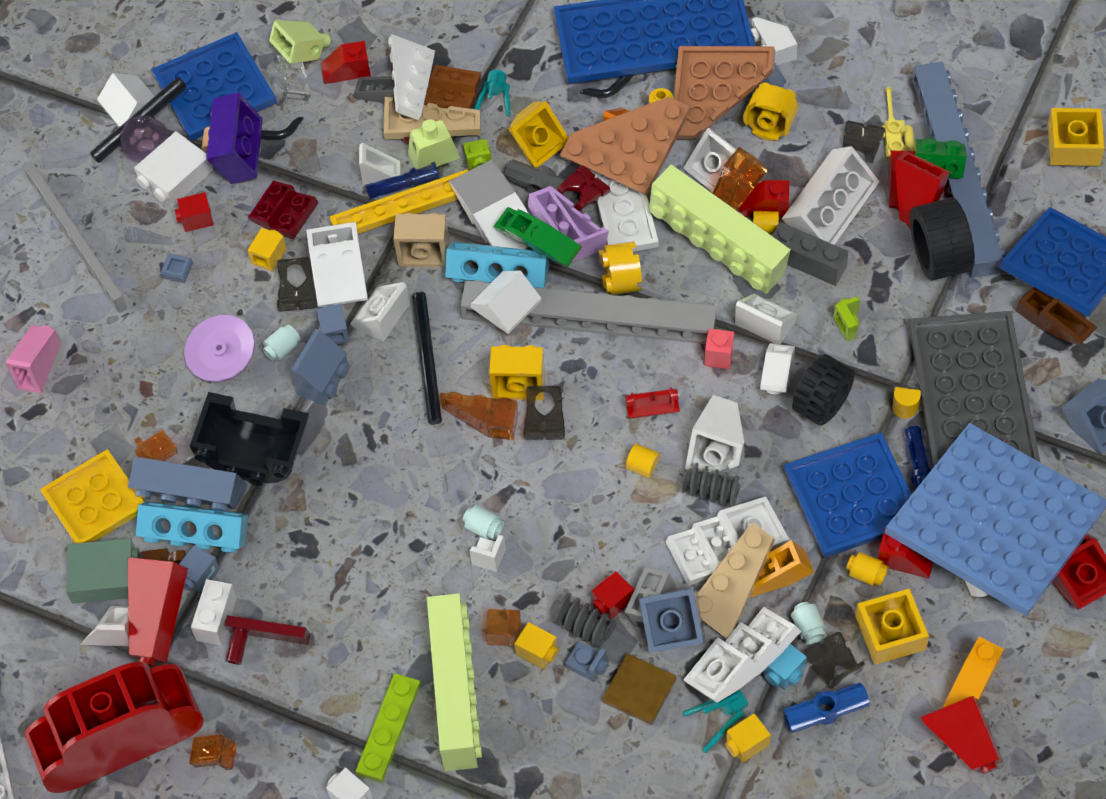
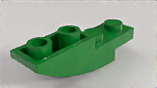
[493,207,582,268]

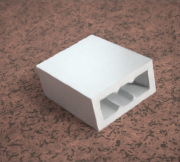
[134,131,213,207]

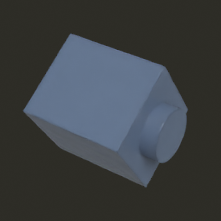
[316,304,350,345]
[179,545,220,594]

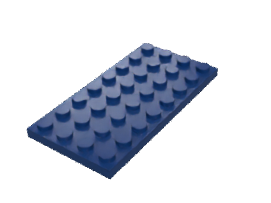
[554,0,755,84]

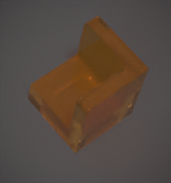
[486,609,522,646]

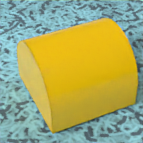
[753,211,779,236]
[892,387,921,419]
[626,443,661,479]

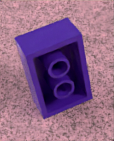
[206,92,263,184]

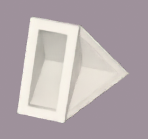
[359,143,400,185]
[80,606,129,646]

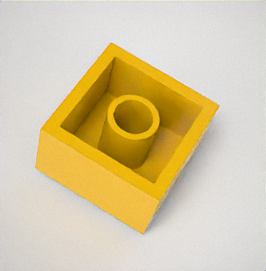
[1048,108,1105,166]
[489,345,545,400]
[855,588,929,665]

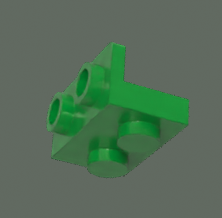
[914,138,967,179]

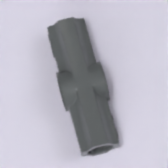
[504,159,578,203]

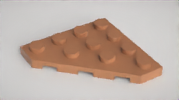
[674,46,775,139]
[560,97,691,196]

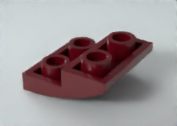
[248,180,318,240]

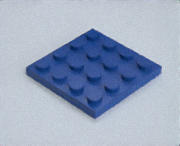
[151,32,277,141]
[999,207,1106,317]
[784,432,912,558]

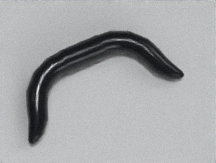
[580,74,634,98]
[261,117,304,140]

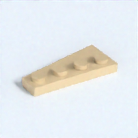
[384,97,481,140]
[697,522,775,639]

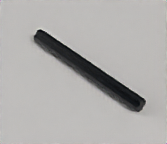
[412,291,442,425]

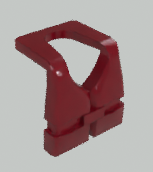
[557,165,610,213]

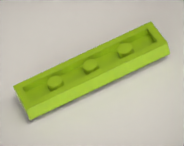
[355,673,421,784]

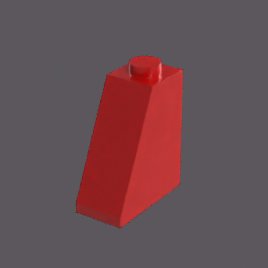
[895,151,950,227]
[921,696,1003,774]

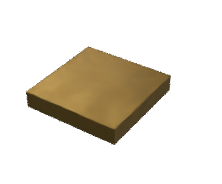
[602,653,677,725]

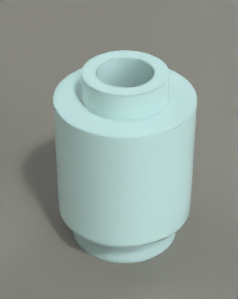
[262,324,301,361]
[463,505,504,540]
[791,602,826,645]

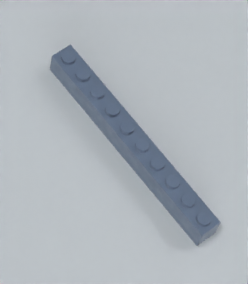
[913,61,1006,278]

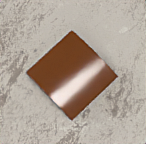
[424,65,481,109]

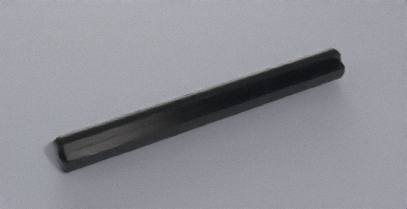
[90,77,187,163]

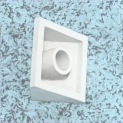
[97,73,154,127]
[683,128,745,197]
[470,271,542,334]
[350,282,410,342]
[735,294,799,344]

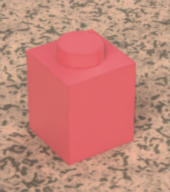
[705,329,734,369]

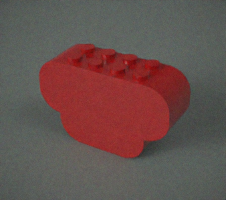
[25,662,204,793]

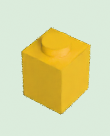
[247,227,287,272]
[514,622,559,670]
[725,713,771,763]

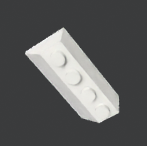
[782,146,880,245]

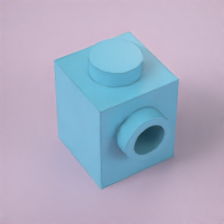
[763,644,807,691]

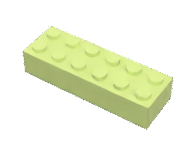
[649,164,791,294]
[427,593,482,771]

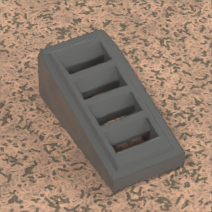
[353,76,395,103]

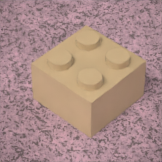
[394,213,450,267]

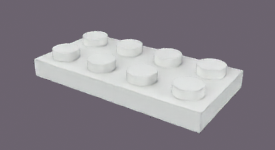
[591,171,659,252]

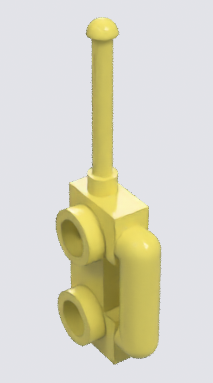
[882,87,915,162]

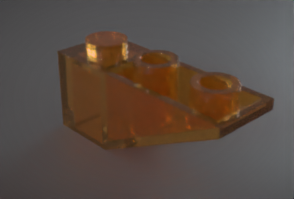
[713,147,767,210]
[440,392,519,440]

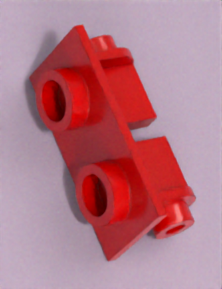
[625,388,680,419]

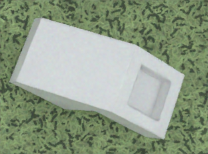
[760,343,795,394]

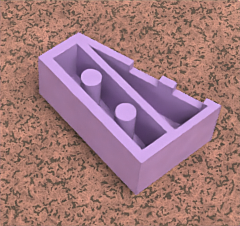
[527,186,609,266]

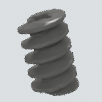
[682,462,740,507]
[555,593,616,648]

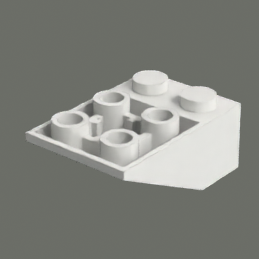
[306,222,368,308]

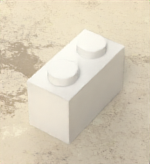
[191,579,237,646]

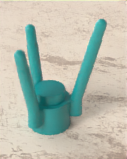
[474,70,511,116]
[683,690,748,753]

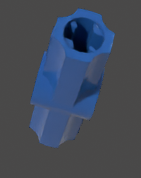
[783,682,870,734]

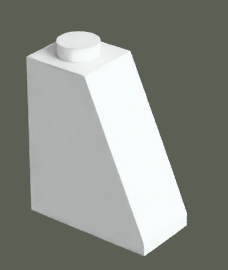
[685,395,744,475]

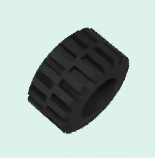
[792,354,855,426]

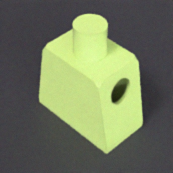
[269,20,330,64]
[408,119,460,174]

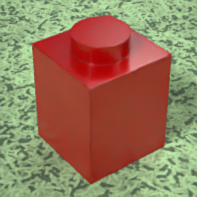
[174,192,214,232]
[592,571,634,620]

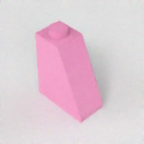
[6,325,61,393]

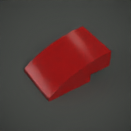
[1052,534,1106,610]

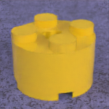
[743,83,799,141]
[598,241,642,295]

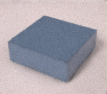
[160,254,193,283]

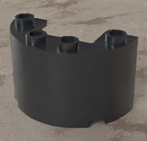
[190,392,309,486]

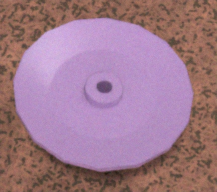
[184,315,255,382]

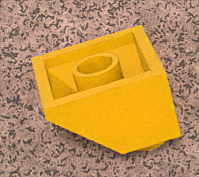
[509,101,569,168]

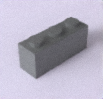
[772,222,849,286]

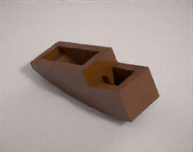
[1015,287,1097,346]

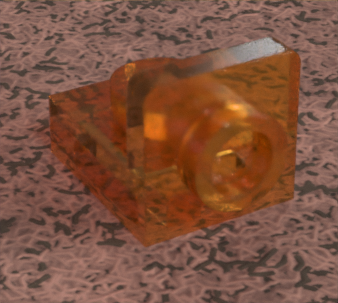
[134,430,178,461]
[189,734,236,770]

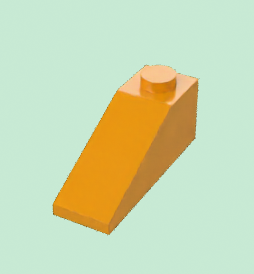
[749,540,814,598]
[942,636,1004,708]

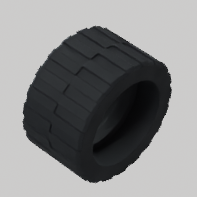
[910,197,975,281]

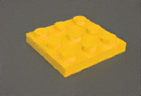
[40,449,144,543]

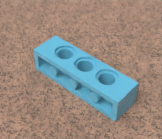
[445,241,549,288]
[136,502,248,552]

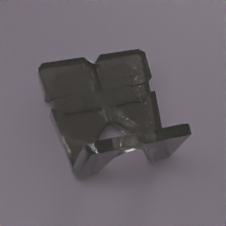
[842,121,885,163]
[277,257,318,312]
[523,386,565,440]
[803,632,865,689]

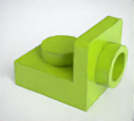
[463,139,492,171]
[833,296,860,341]

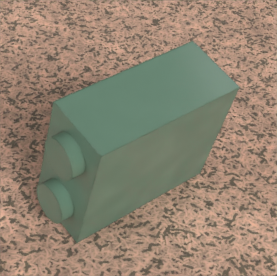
[66,538,140,604]

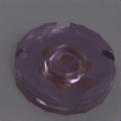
[121,115,169,163]

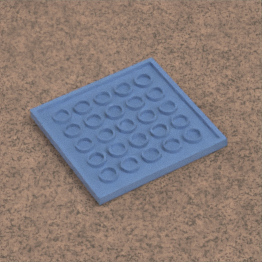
[885,423,1106,617]

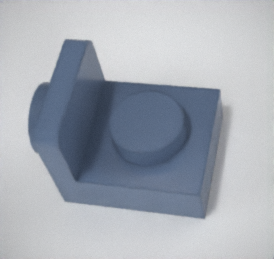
[565,641,609,682]

